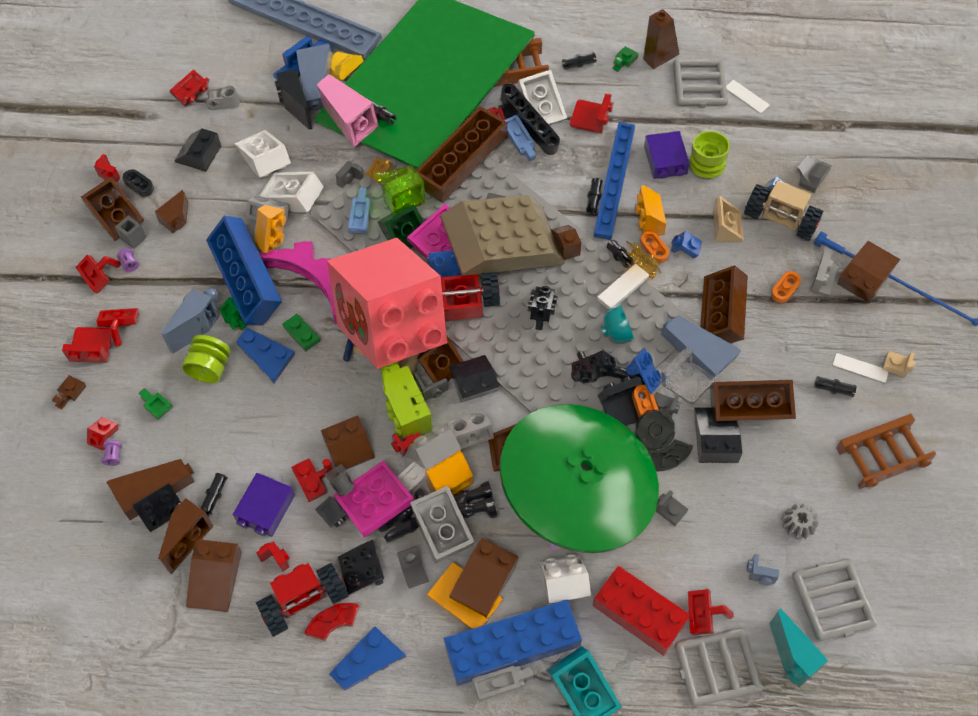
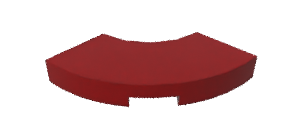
[304,603,359,641]

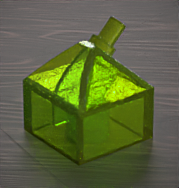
[374,166,426,213]

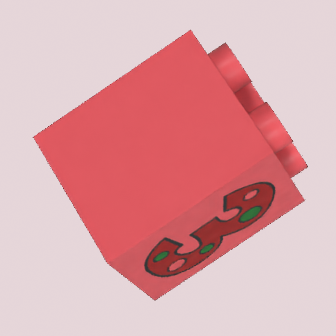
[327,238,447,369]

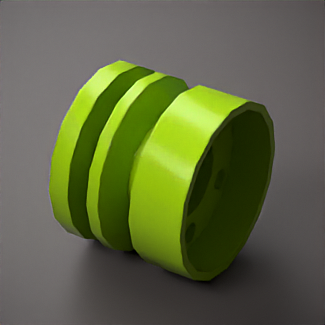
[689,131,730,179]
[181,335,231,384]

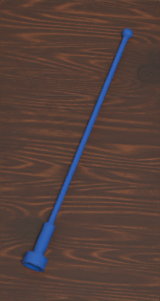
[814,231,978,326]

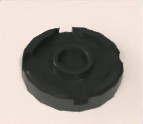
[635,410,675,449]

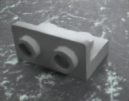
[811,250,838,296]

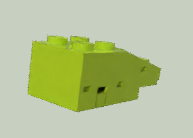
[380,362,433,440]

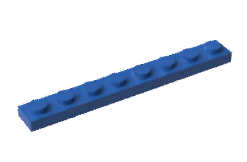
[594,122,635,240]

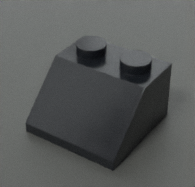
[174,128,221,172]
[449,355,499,403]

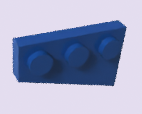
[236,328,295,383]
[329,626,406,690]

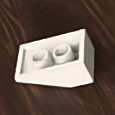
[517,70,567,124]
[235,130,291,177]
[259,172,324,212]

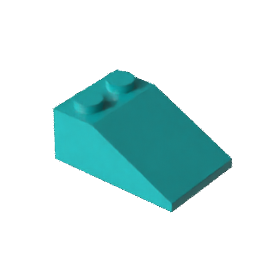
[769,609,828,688]
[546,646,622,716]

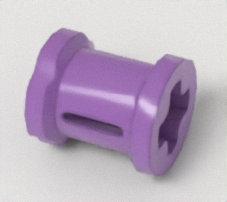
[117,248,139,272]
[101,440,122,466]

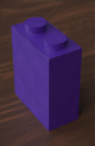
[644,131,690,179]
[233,472,295,537]

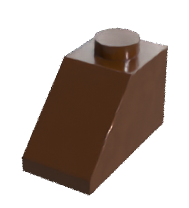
[155,190,188,234]
[551,225,582,260]

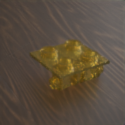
[626,241,661,280]

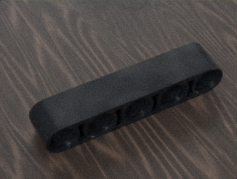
[500,83,560,155]

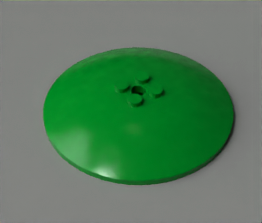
[500,404,659,553]

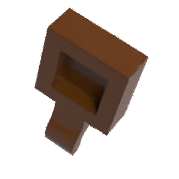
[52,375,87,410]

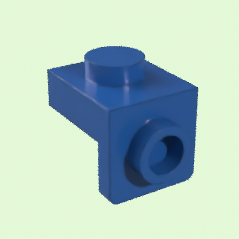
[671,231,702,258]

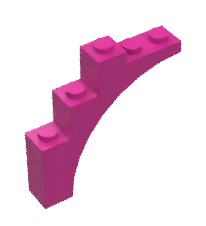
[259,241,337,325]

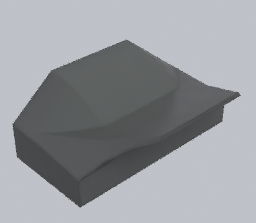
[798,155,832,193]

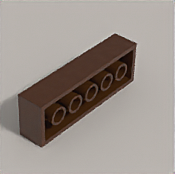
[414,106,508,203]

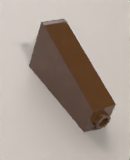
[643,9,679,69]
[106,459,195,520]

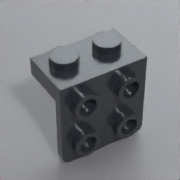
[598,376,642,426]

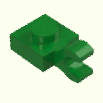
[612,46,639,72]
[219,297,246,331]
[138,388,172,420]

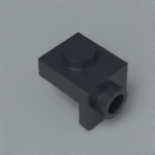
[315,496,347,528]

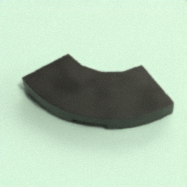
[648,439,693,471]

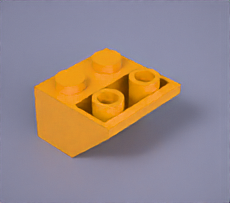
[635,186,666,235]
[254,205,286,253]
[425,450,474,495]

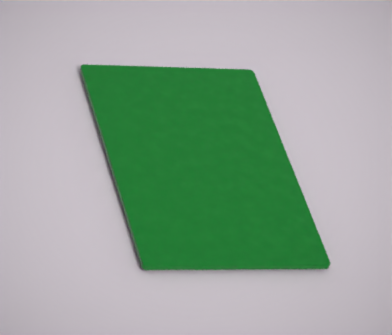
[314,0,535,169]

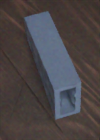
[296,43,332,110]
[661,315,741,381]

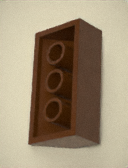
[700,265,748,344]
[710,379,796,422]

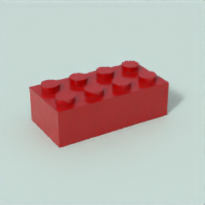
[593,565,690,656]

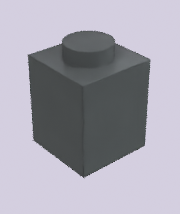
[115,215,146,249]

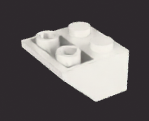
[539,554,591,603]

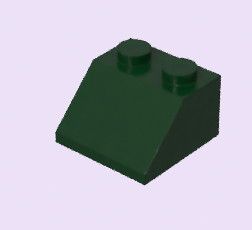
[377,204,424,249]

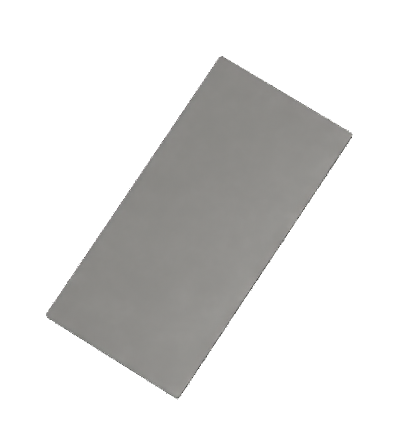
[314,155,699,413]

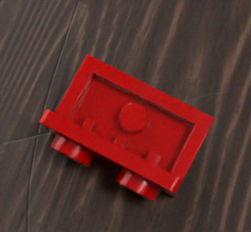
[170,69,210,106]

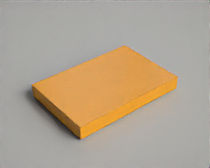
[427,562,503,629]

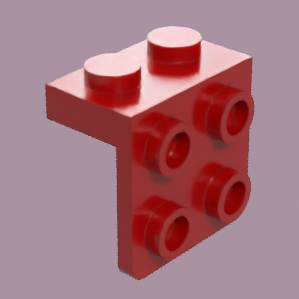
[570,93,614,134]
[62,327,112,363]

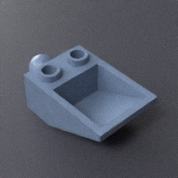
[161,288,219,354]

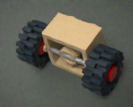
[744,180,824,241]

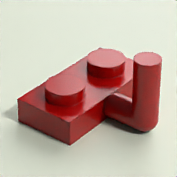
[75,254,121,293]
[96,308,139,347]
[291,458,333,502]
[688,589,734,635]

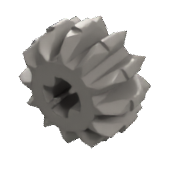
[782,504,819,539]

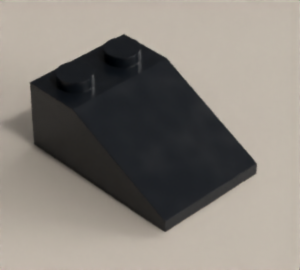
[275,69,312,130]
[694,407,743,463]

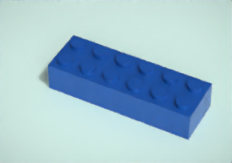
[206,215,282,326]
[444,599,582,686]

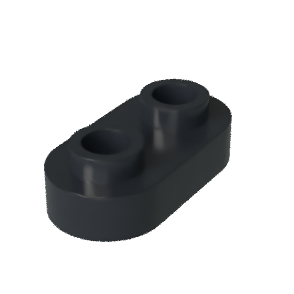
[122,169,154,196]

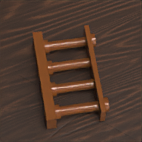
[494,38,549,87]
[836,414,936,489]

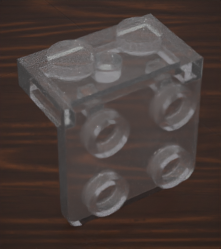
[661,347,715,404]

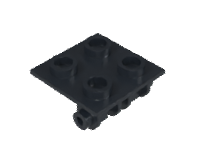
[132,483,181,532]
[338,540,384,595]

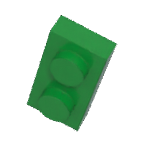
[282,313,320,352]

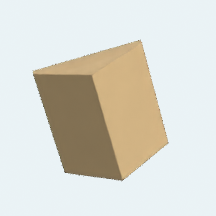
[713,196,744,242]

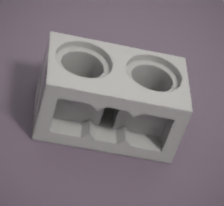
[246,195,290,221]
[446,409,494,450]

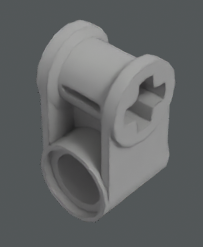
[206,86,240,110]

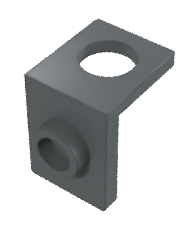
[414,373,448,401]
[397,546,429,589]

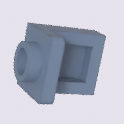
[747,554,779,585]

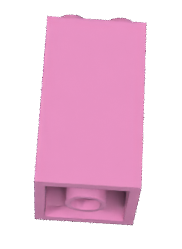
[317,74,379,147]

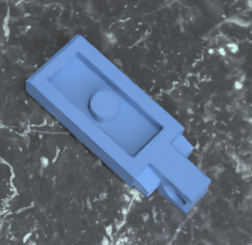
[504,114,536,161]
[348,188,371,234]

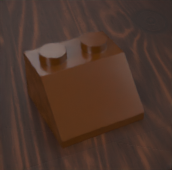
[321,415,375,470]

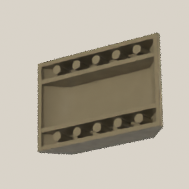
[440,195,565,276]

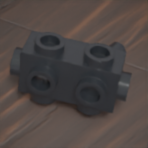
[528,286,558,330]
[571,350,616,384]

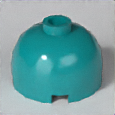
[601,304,635,344]

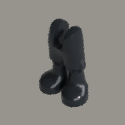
[453,481,498,518]
[378,488,426,543]

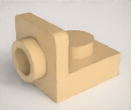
[882,351,916,378]

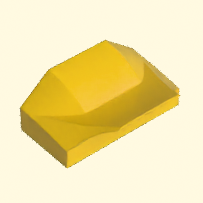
[330,51,364,81]

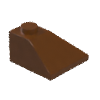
[417,336,463,383]

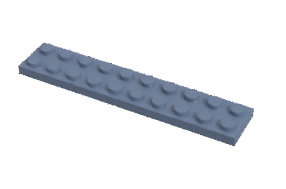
[228,0,382,60]

